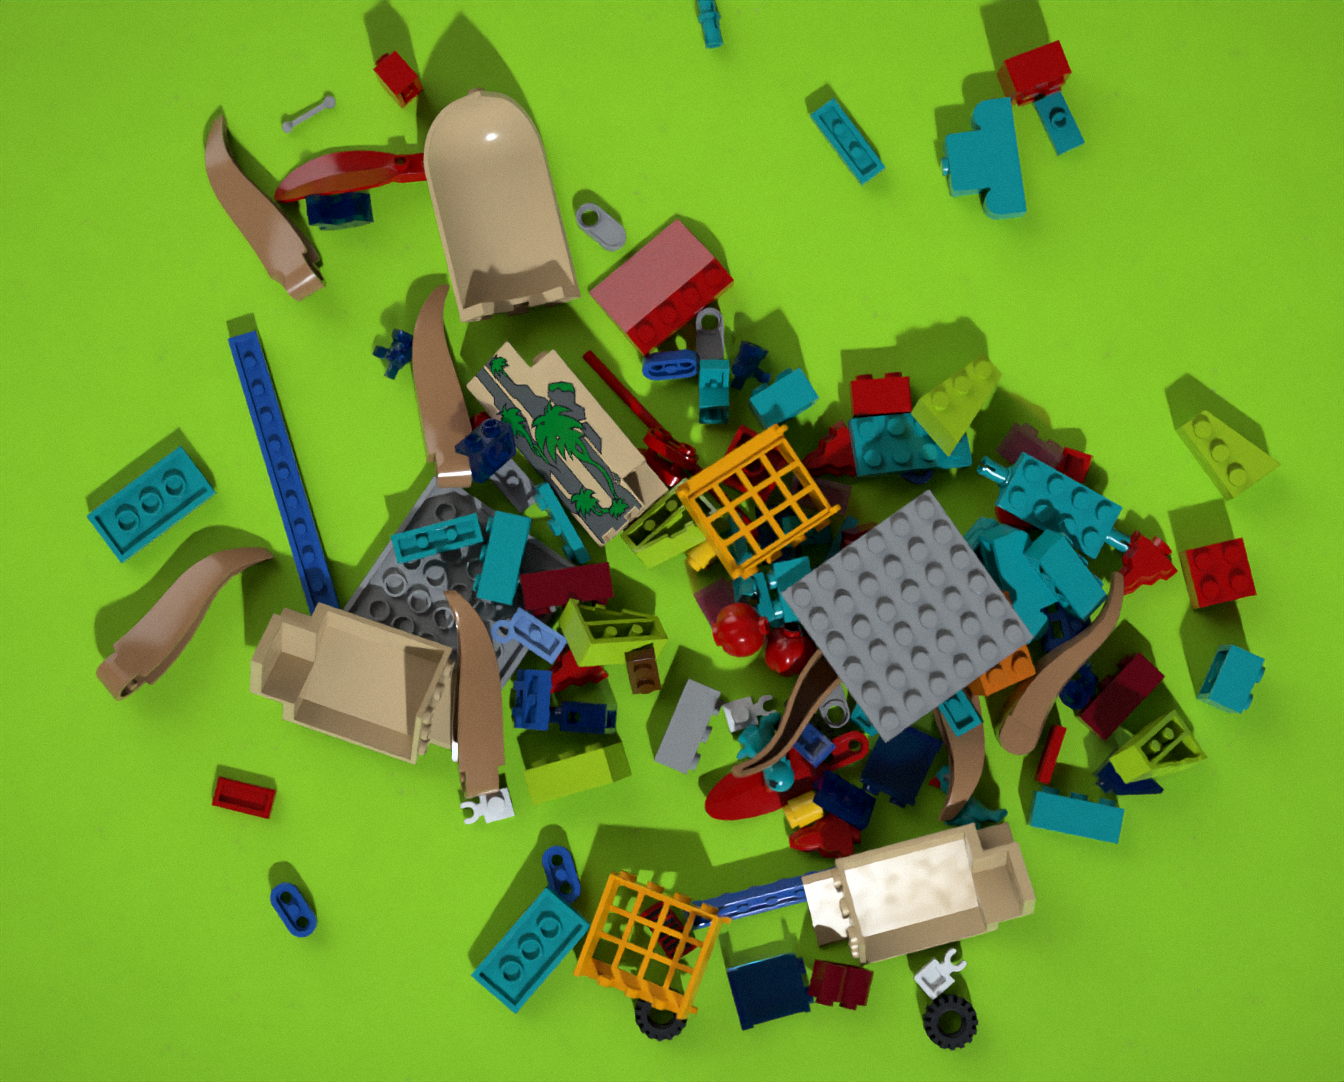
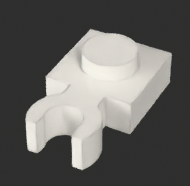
[722,695,776,733]
[460,787,515,824]
[912,948,967,1000]

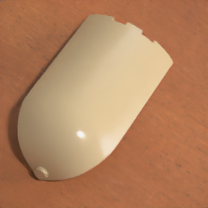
[424,87,581,322]

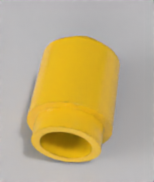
[685,535,725,572]
[782,790,828,828]

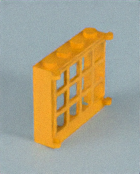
[674,423,842,580]
[573,870,732,1020]

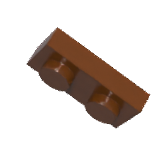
[625,648,662,695]

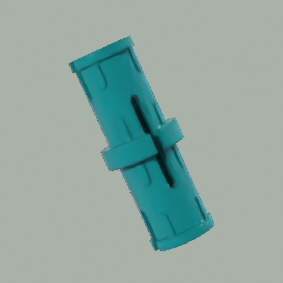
[697,0,724,49]

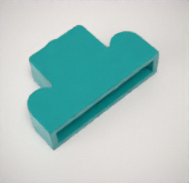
[940,97,1027,220]
[978,524,1058,644]

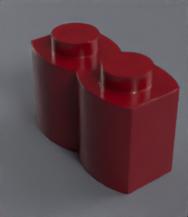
[808,959,874,1010]

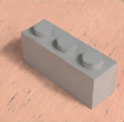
[654,679,724,774]

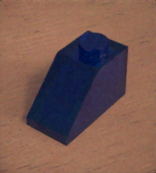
[1092,749,1164,796]

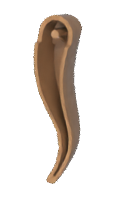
[205,115,326,302]
[412,284,475,488]
[96,547,274,701]
[995,571,1124,755]
[443,590,505,799]
[731,649,842,778]
[932,686,985,821]

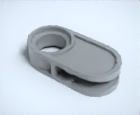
[576,203,626,252]
[696,308,724,360]
[819,683,850,728]

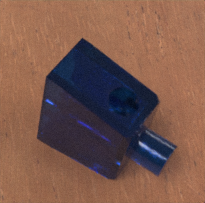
[548,701,617,734]

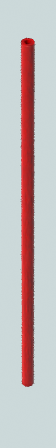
[582,350,788,563]

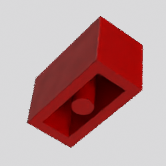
[373,50,424,109]
[849,372,912,419]

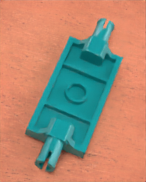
[977,452,1131,559]

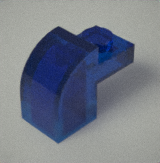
[305,191,374,230]

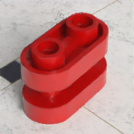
[637,427,699,488]

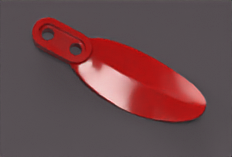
[274,150,427,203]
[704,730,869,821]

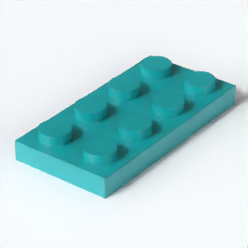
[847,413,972,478]
[86,446,217,563]
[471,885,592,1014]

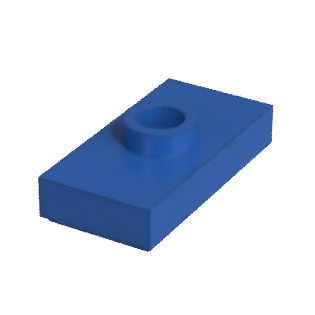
[774,718,836,768]

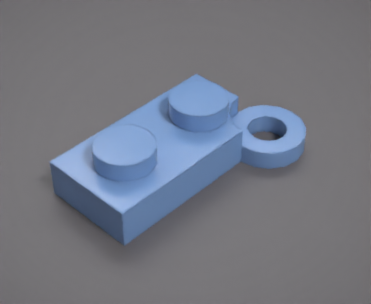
[491,607,567,665]

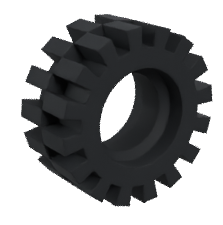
[635,986,688,1041]
[923,994,978,1050]

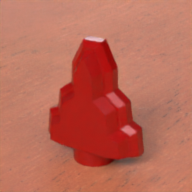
[802,420,857,478]
[1118,530,1178,595]
[547,642,609,693]
[788,803,861,859]

